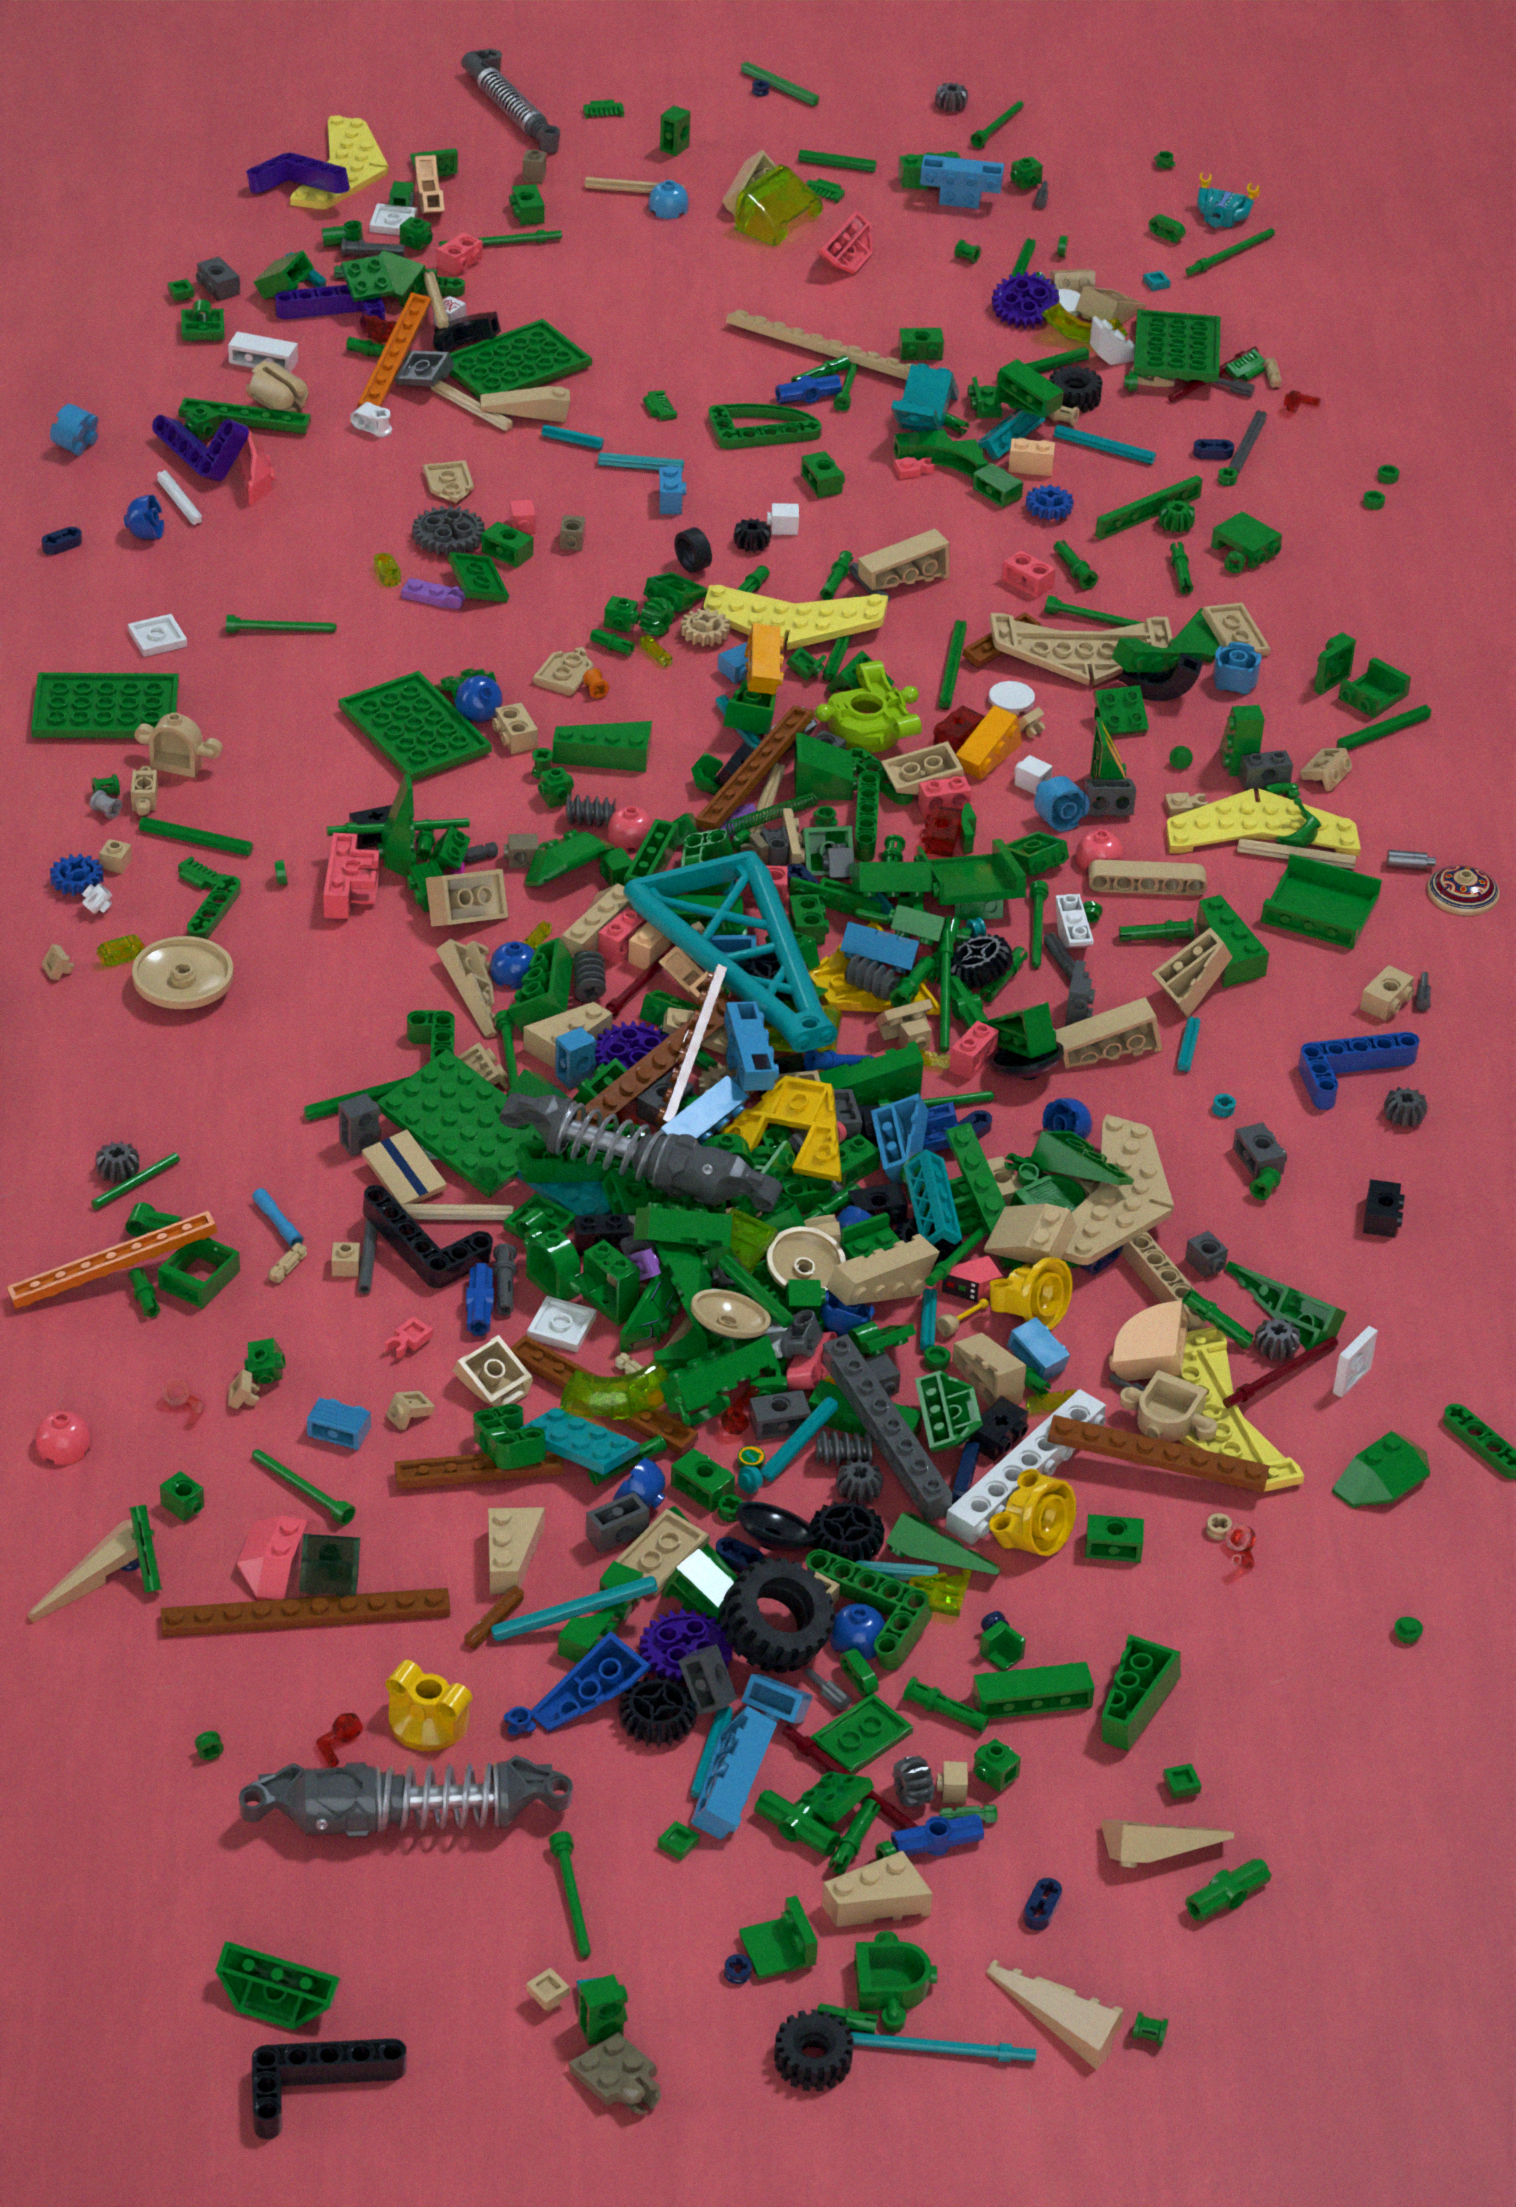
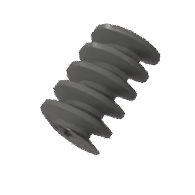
[566,794,616,827]
[573,950,606,1003]
[844,954,900,1001]
[815,1431,873,1467]

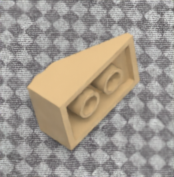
[1075,286,1146,326]
[881,741,964,795]
[426,869,508,927]
[984,1203,1077,1265]

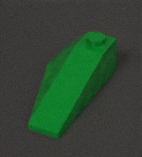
[377,773,417,877]
[1030,1131,1134,1185]
[655,1242,712,1341]
[885,1511,1003,1575]

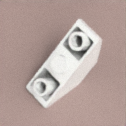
[1090,316,1135,365]
[1055,894,1094,949]

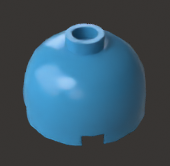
[648,180,689,219]

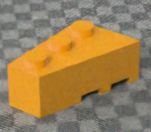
[744,623,784,695]
[956,705,1022,780]

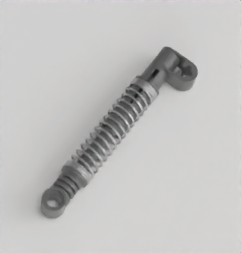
[461,49,561,153]

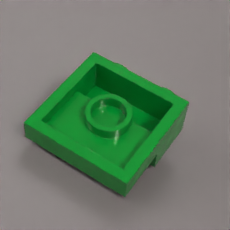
[643,572,708,613]
[1314,632,1356,695]
[1006,831,1069,876]

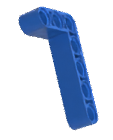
[1298,1032,1420,1110]

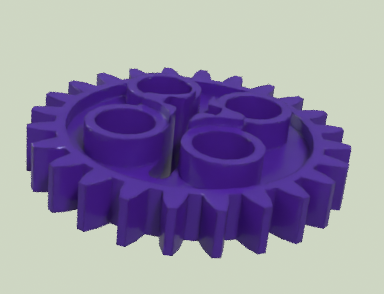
[992,271,1060,329]
[595,1021,671,1077]
[639,1608,733,1684]

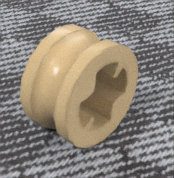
[1206,1513,1232,1540]

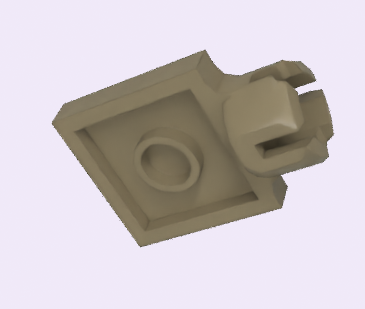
[569,2032,661,2115]

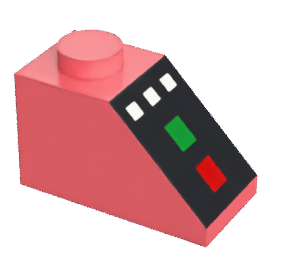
[939,1256,1003,1302]

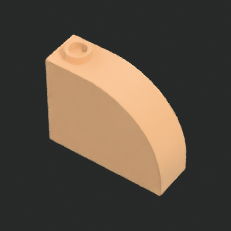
[1109,1300,1188,1381]

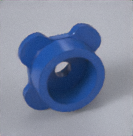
[503,1706,536,1736]

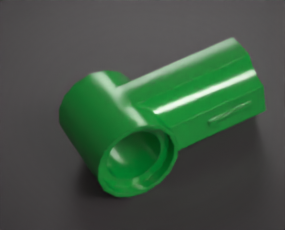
[321,220,363,247]
[125,1202,182,1237]

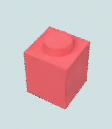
[510,500,535,534]

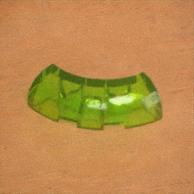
[1042,302,1128,345]
[560,1361,669,1420]

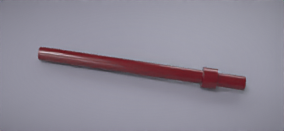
[1168,346,1259,403]
[606,944,676,1016]
[1223,1336,1338,1408]
[782,1725,918,1829]

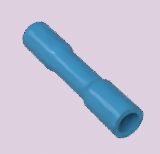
[252,1188,304,1248]

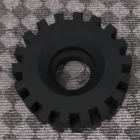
[1049,365,1103,413]
[774,2009,853,2092]

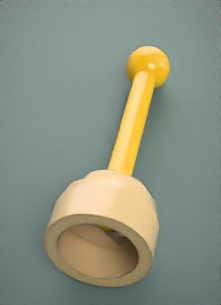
[936,1298,989,1337]

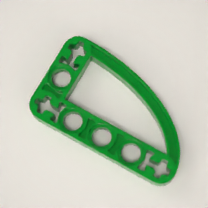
[708,403,822,449]

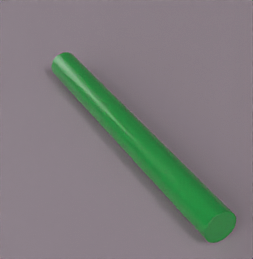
[91,1152,180,1210]

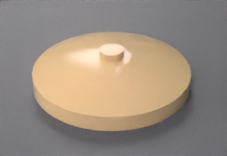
[132,936,234,1009]

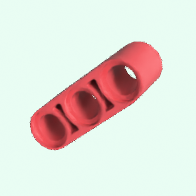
[787,1332,838,1391]

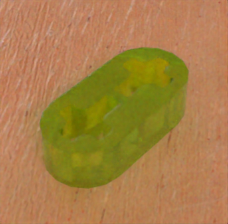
[373,553,401,587]
[96,934,145,966]

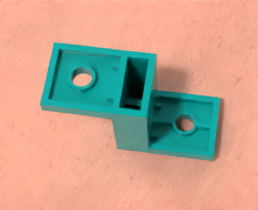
[891,363,960,432]

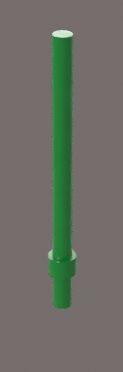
[1185,228,1275,276]
[439,230,562,247]
[326,818,470,836]
[939,929,954,1052]
[925,1224,988,1287]

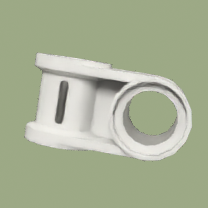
[350,402,392,437]

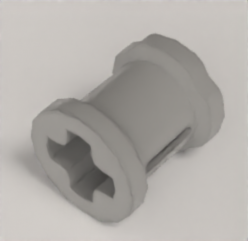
[90,790,122,819]

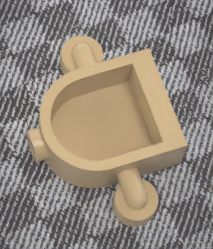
[134,713,223,778]
[1120,1370,1217,1442]

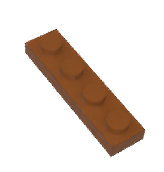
[962,612,1042,668]

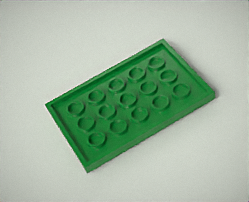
[1133,309,1221,383]
[449,319,592,399]
[338,671,492,782]
[31,672,179,739]
[377,1049,542,1198]

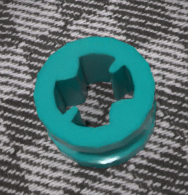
[966,917,987,939]
[1212,1094,1236,1117]

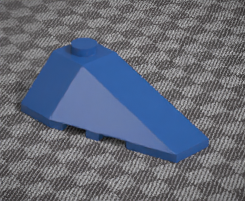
[531,1631,651,1733]

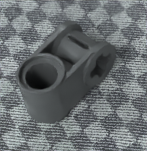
[760,826,789,866]
[780,1310,823,1358]

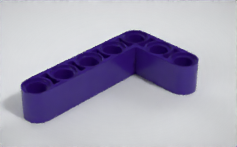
[246,153,350,194]
[275,285,386,334]
[152,415,249,482]

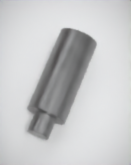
[1387,850,1436,870]

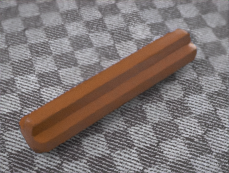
[464,1586,524,1648]

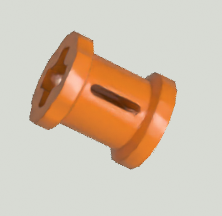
[583,668,609,698]

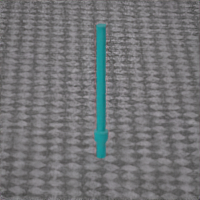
[851,2032,1037,2063]

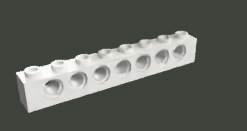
[945,1389,1106,1545]

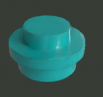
[738,1466,763,1494]

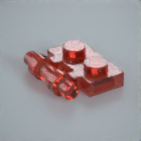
[360,314,397,344]

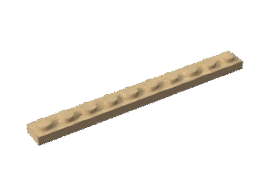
[726,310,915,380]

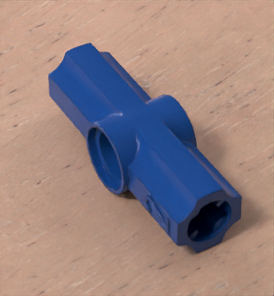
[775,375,842,404]
[466,1263,494,1336]
[891,1814,984,1856]

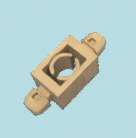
[131,766,158,815]

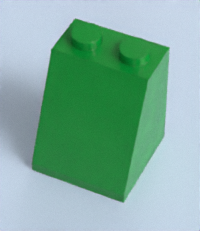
[794,733,858,800]

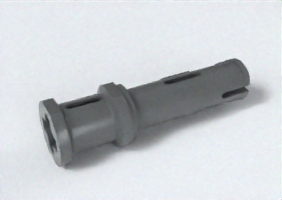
[341,238,404,258]
[493,1243,517,1316]

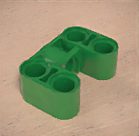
[681,829,734,895]
[473,1404,546,1469]

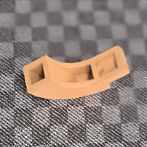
[415,155,445,214]
[659,946,725,1003]

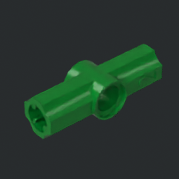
[950,975,988,1030]
[754,1789,841,1856]
[1185,1858,1271,1921]

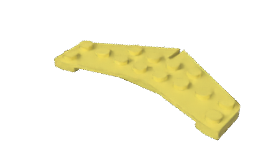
[290,115,389,209]
[703,585,888,650]
[1166,788,1361,856]
[1175,1326,1304,1492]

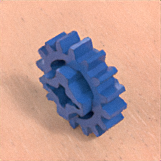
[1025,485,1074,521]
[50,854,104,896]

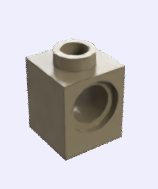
[523,150,546,184]
[560,515,585,551]
[504,834,538,868]

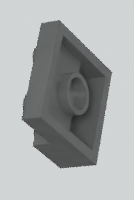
[395,351,454,387]
[1065,960,1096,1026]

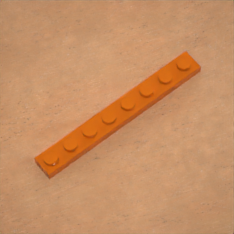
[357,292,431,409]
[6,1211,218,1309]

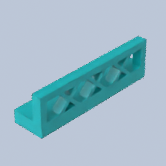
[977,408,1045,460]
[904,1149,962,1245]

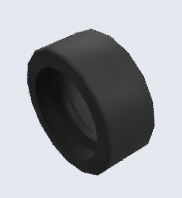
[674,527,712,573]

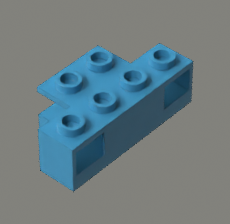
[920,154,1005,209]
[724,1001,779,1092]

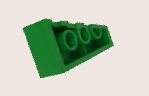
[723,679,776,735]
[552,721,652,772]
[507,937,573,1033]
[818,1041,924,1105]
[517,1123,633,1183]

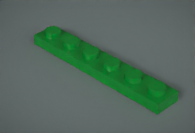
[178,398,311,434]
[1095,475,1203,540]
[945,1122,1027,1271]

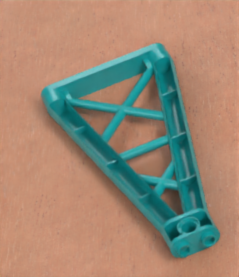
[623,851,838,1053]

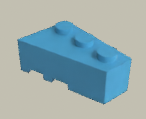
[840,922,920,974]
[871,1093,929,1185]

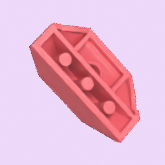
[817,210,873,274]
[235,430,275,505]
[237,1515,316,1601]

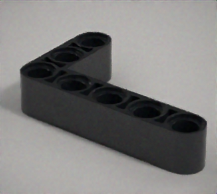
[363,1185,493,1288]
[252,2038,407,2139]

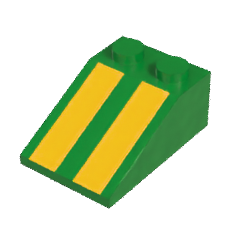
[1090,717,1129,802]

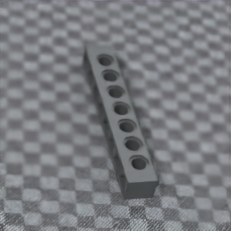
[823,1334,952,1522]

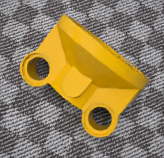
[990,1256,1073,1330]
[989,1469,1076,1556]
[385,1660,473,1751]

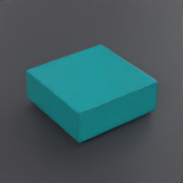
[1143,271,1171,291]

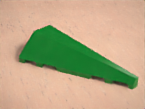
[1225,1261,1347,1351]

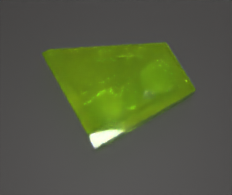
[909,1569,972,1617]

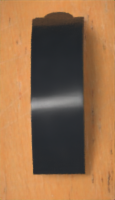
[433,311,501,352]
[1118,653,1203,701]

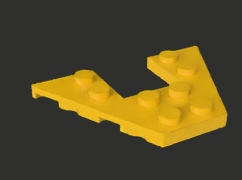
[809,921,940,1015]
[721,1075,842,1182]

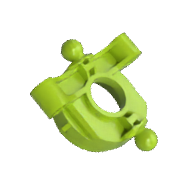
[814,660,922,753]

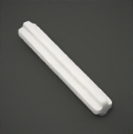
[157,470,202,525]

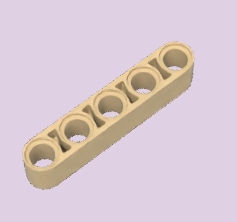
[1088,860,1207,896]

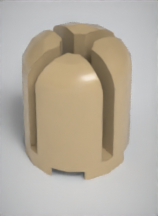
[246,360,309,413]

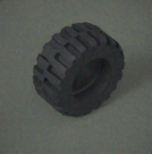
[720,1557,836,1673]

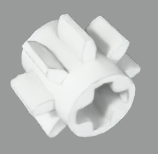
[82,883,112,914]

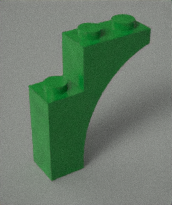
[893,429,988,479]
[653,1287,727,1379]

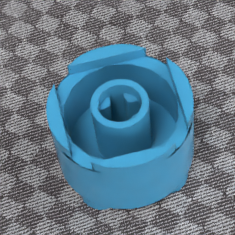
[50,404,99,456]
[1213,642,1261,694]
[1034,776,1089,832]

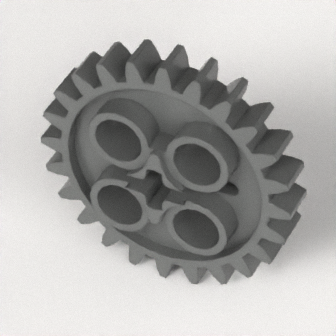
[412,505,485,556]

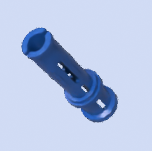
[803,1049,874,1071]

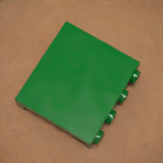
[914,839,1026,906]
[1261,854,1382,949]

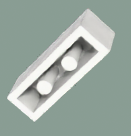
[228,332,298,372]

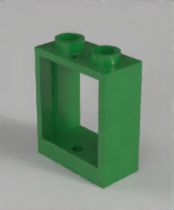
[158,1237,240,1309]
[583,1240,640,1326]

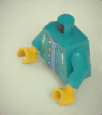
[1197,172,1260,228]

